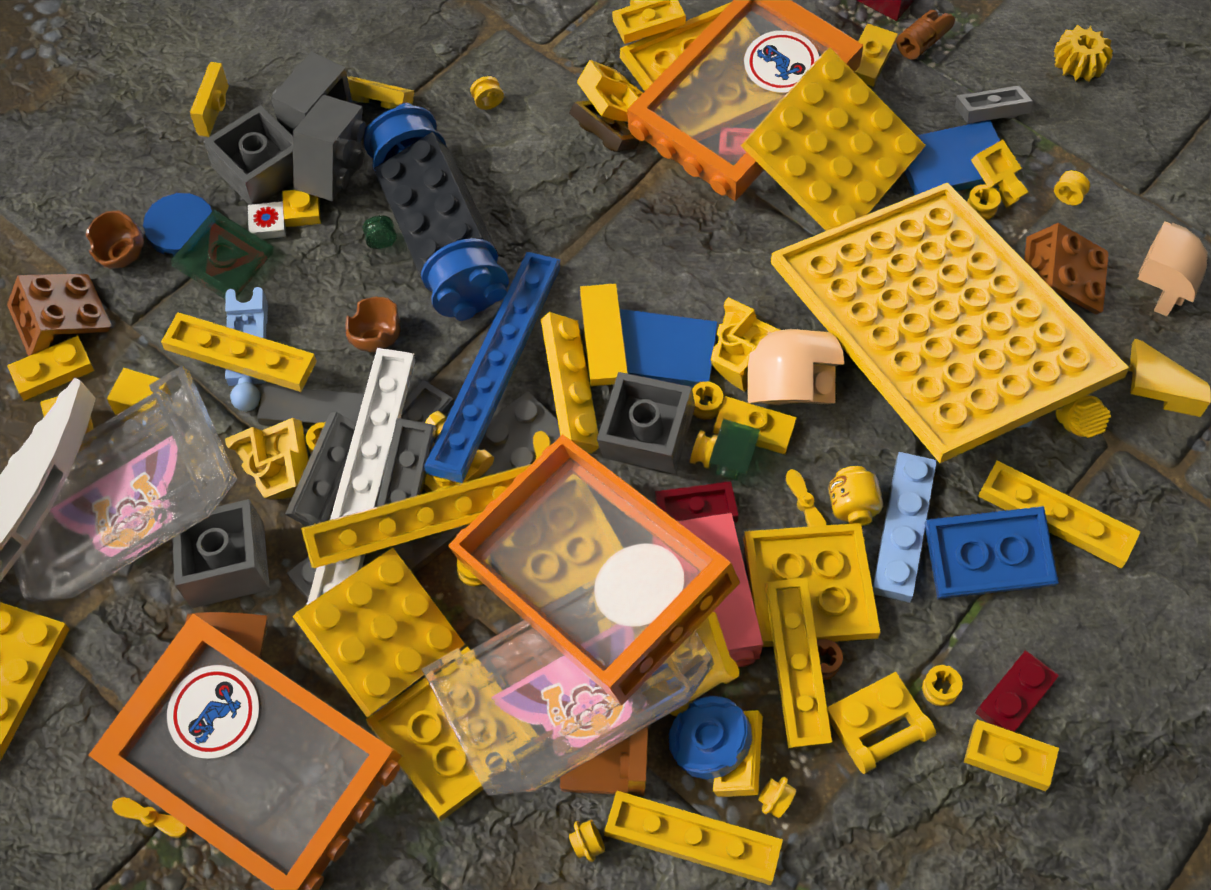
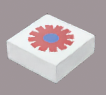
[248,201,286,240]

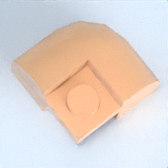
[1138,221,1208,316]
[748,329,844,405]

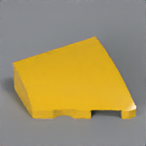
[577,60,662,122]
[711,297,780,392]
[1129,339,1211,417]
[225,418,309,500]

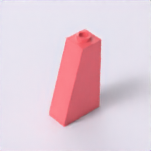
[653,513,763,667]

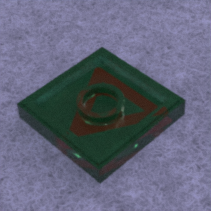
[171,210,274,300]

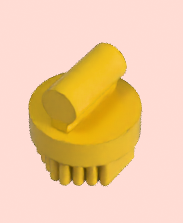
[1056,394,1111,438]

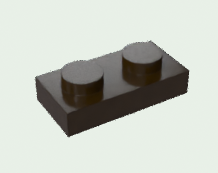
[569,100,640,152]

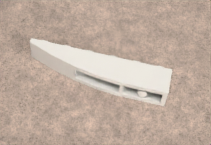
[0,378,96,582]

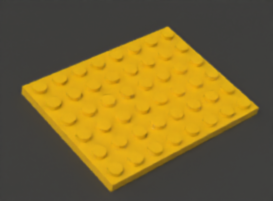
[771,183,1129,463]

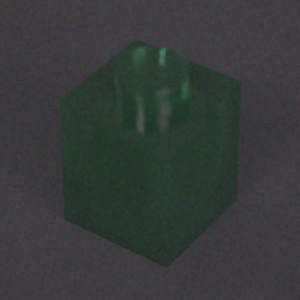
[709,419,761,481]

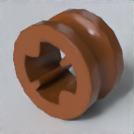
[817,639,843,680]

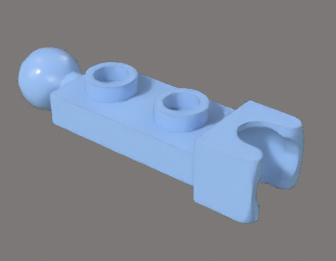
[225,287,268,412]

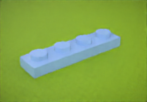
[872,452,937,603]

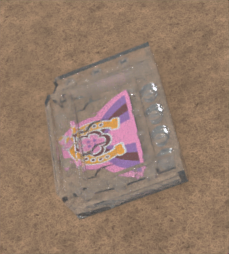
[13,366,237,602]
[422,579,714,795]

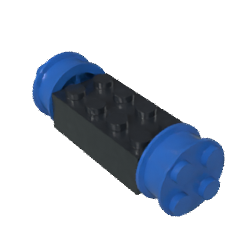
[363,103,509,321]

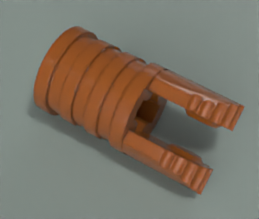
[896,10,956,60]

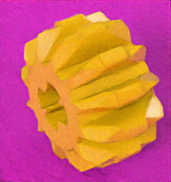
[1054,25,1113,82]

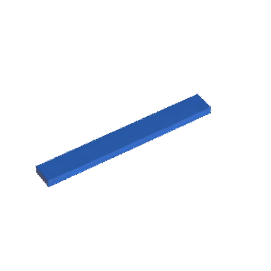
[425,252,560,483]

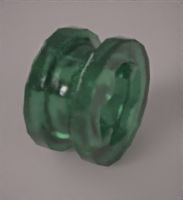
[362,215,397,249]

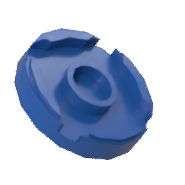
[143,193,216,257]
[669,696,752,780]

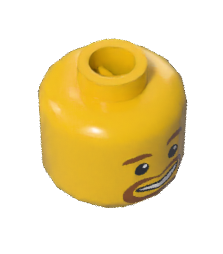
[828,466,883,526]

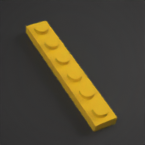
[301,464,531,568]

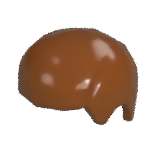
[86,210,144,269]
[345,296,401,352]

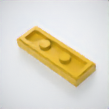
[580,284,628,386]

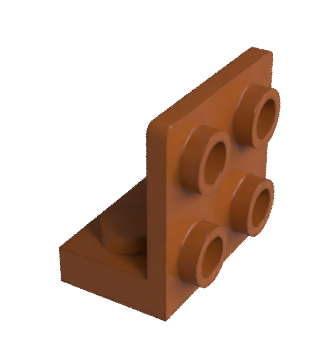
[1024,223,1108,314]
[7,274,111,356]
[560,698,649,796]

